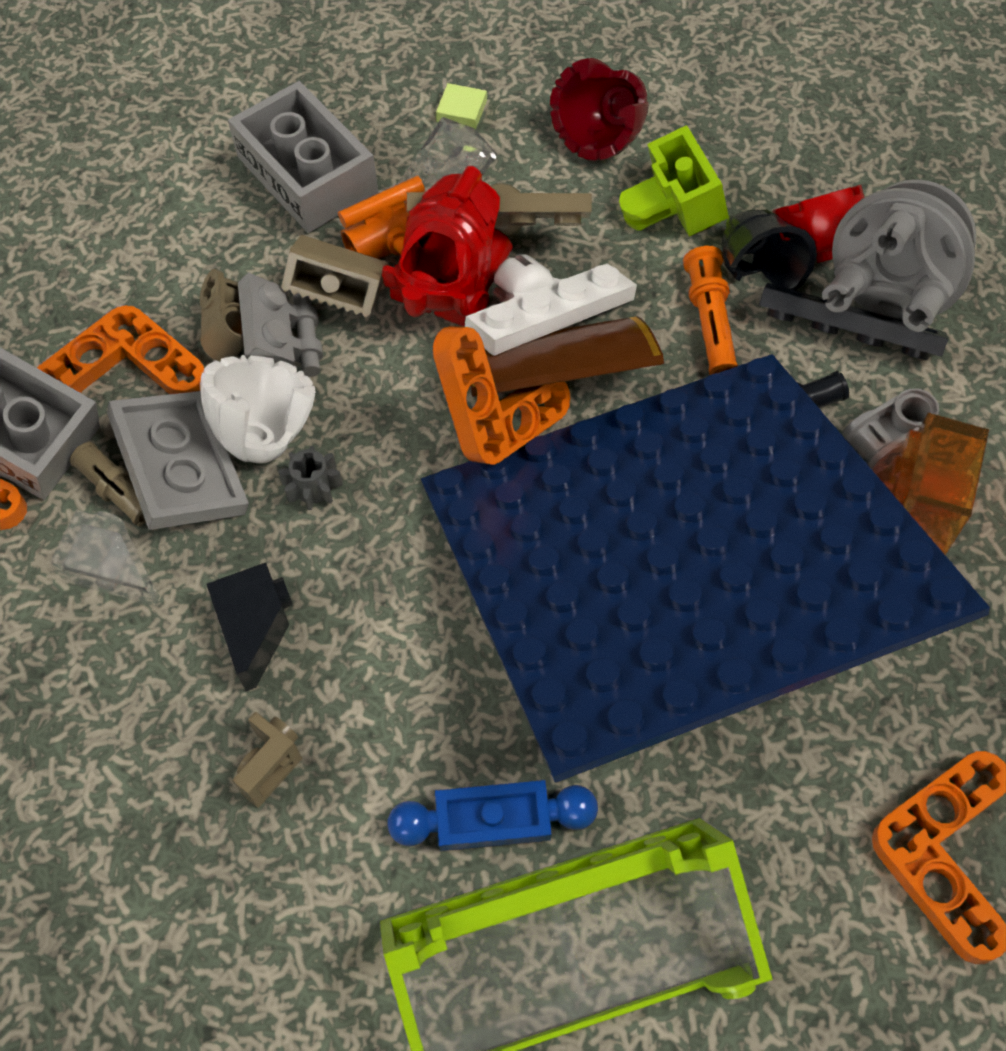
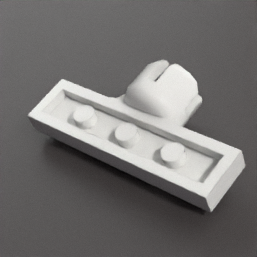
[465,254,637,356]

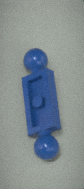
[387,780,598,851]

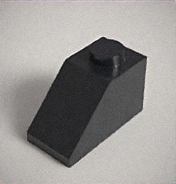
[206,562,293,691]

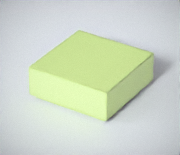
[436,83,487,130]

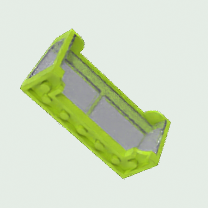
[380,818,773,1051]

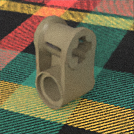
[199,269,244,362]

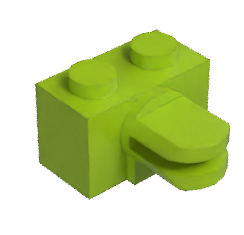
[619,125,729,237]

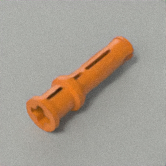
[683,246,738,375]

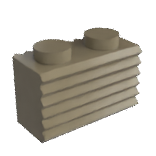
[281,234,388,318]

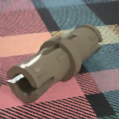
[70,441,146,526]

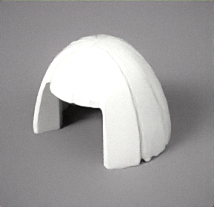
[200,355,316,464]

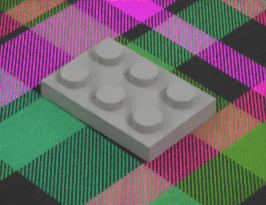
[107,391,249,530]

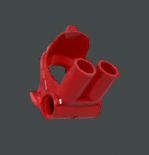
[382,166,513,327]

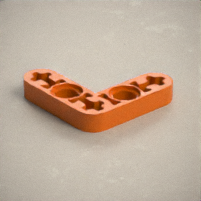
[37,305,204,394]
[433,326,571,465]
[872,751,1006,964]

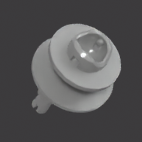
[822,180,976,332]

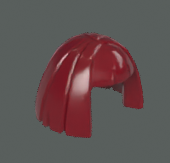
[550,58,649,161]

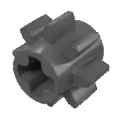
[278,446,343,510]

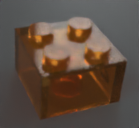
[888,412,989,555]

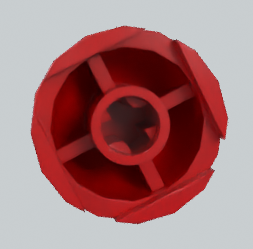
[772,184,864,263]

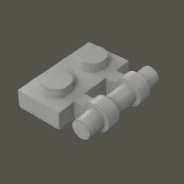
[238,272,323,377]

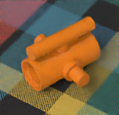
[338,175,433,260]

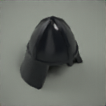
[721,210,817,290]

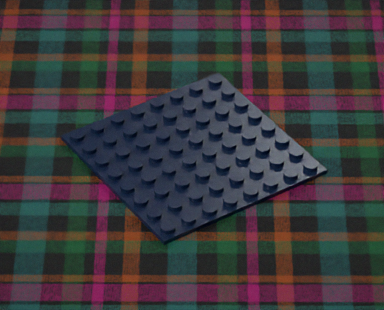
[421,354,990,783]

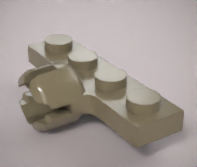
[407,183,592,238]

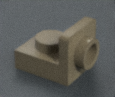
[232,712,303,808]

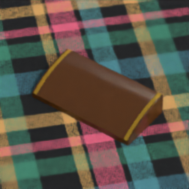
[468,316,664,397]

